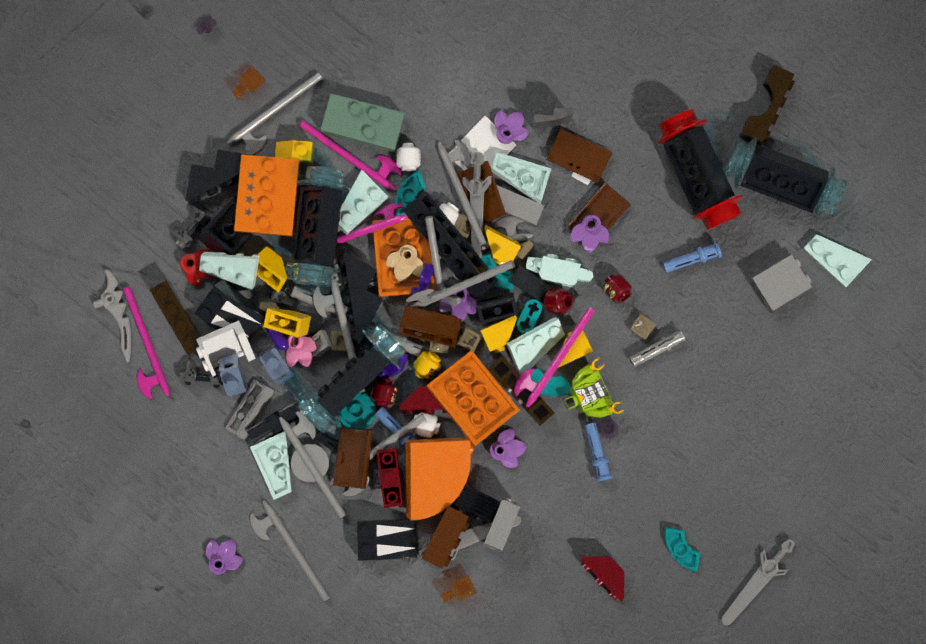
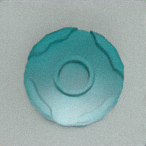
[338,392,377,430]

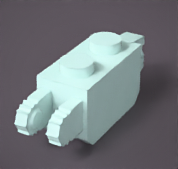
[526,254,593,287]

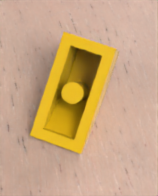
[275,140,314,164]
[484,225,521,265]
[257,247,287,292]
[263,308,311,337]
[480,315,517,354]
[558,331,593,368]

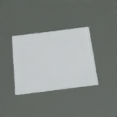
[449,116,516,170]

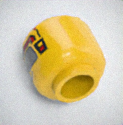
[413,351,441,380]

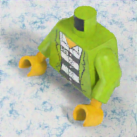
[563,357,624,418]

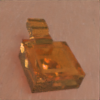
[232,66,265,100]
[441,575,477,602]

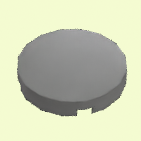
[291,444,329,482]

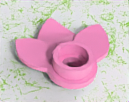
[286,335,316,367]

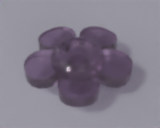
[196,16,217,34]

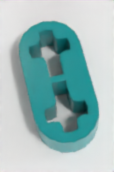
[516,299,542,334]

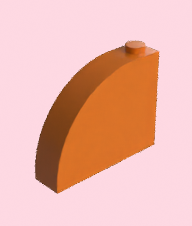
[406,437,473,520]

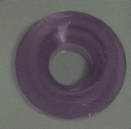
[599,420,618,439]

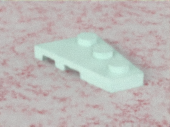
[491,152,551,204]
[338,170,388,235]
[803,234,872,288]
[199,252,260,289]
[507,317,565,376]
[250,431,292,500]

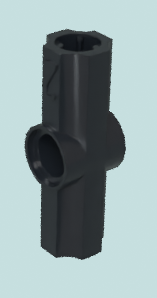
[247,401,303,445]

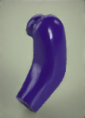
[411,264,433,295]
[268,328,289,350]
[377,352,409,379]

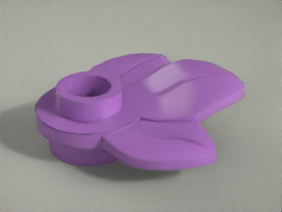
[494,110,529,144]
[571,215,609,253]
[439,288,477,322]
[489,429,527,468]
[206,539,243,575]

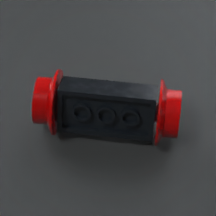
[658,109,743,230]

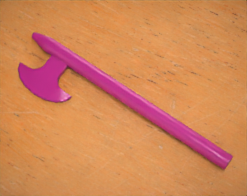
[299,120,402,191]
[336,203,408,245]
[123,287,170,399]
[514,307,595,407]

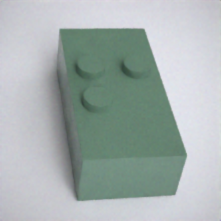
[321,93,405,153]

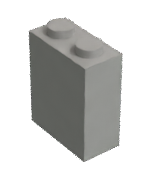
[750,254,812,312]
[483,498,520,553]

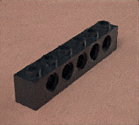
[403,191,499,299]

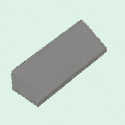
[493,185,544,225]
[225,379,274,440]

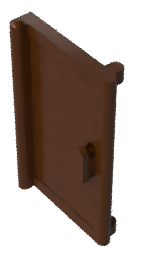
[546,129,612,183]
[458,161,506,224]
[568,182,631,230]
[333,428,373,489]

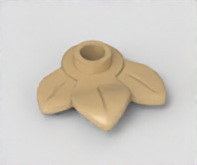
[386,244,423,282]

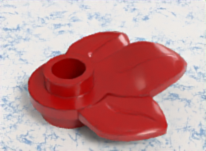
[180,249,214,286]

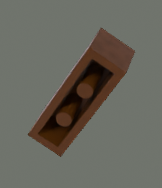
[400,306,462,347]
[421,506,470,569]

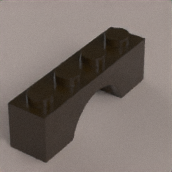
[739,65,795,145]
[150,280,202,357]
[488,356,555,426]

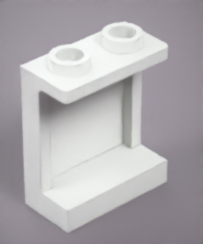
[196,321,256,376]

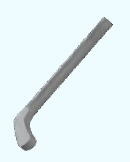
[425,216,461,306]

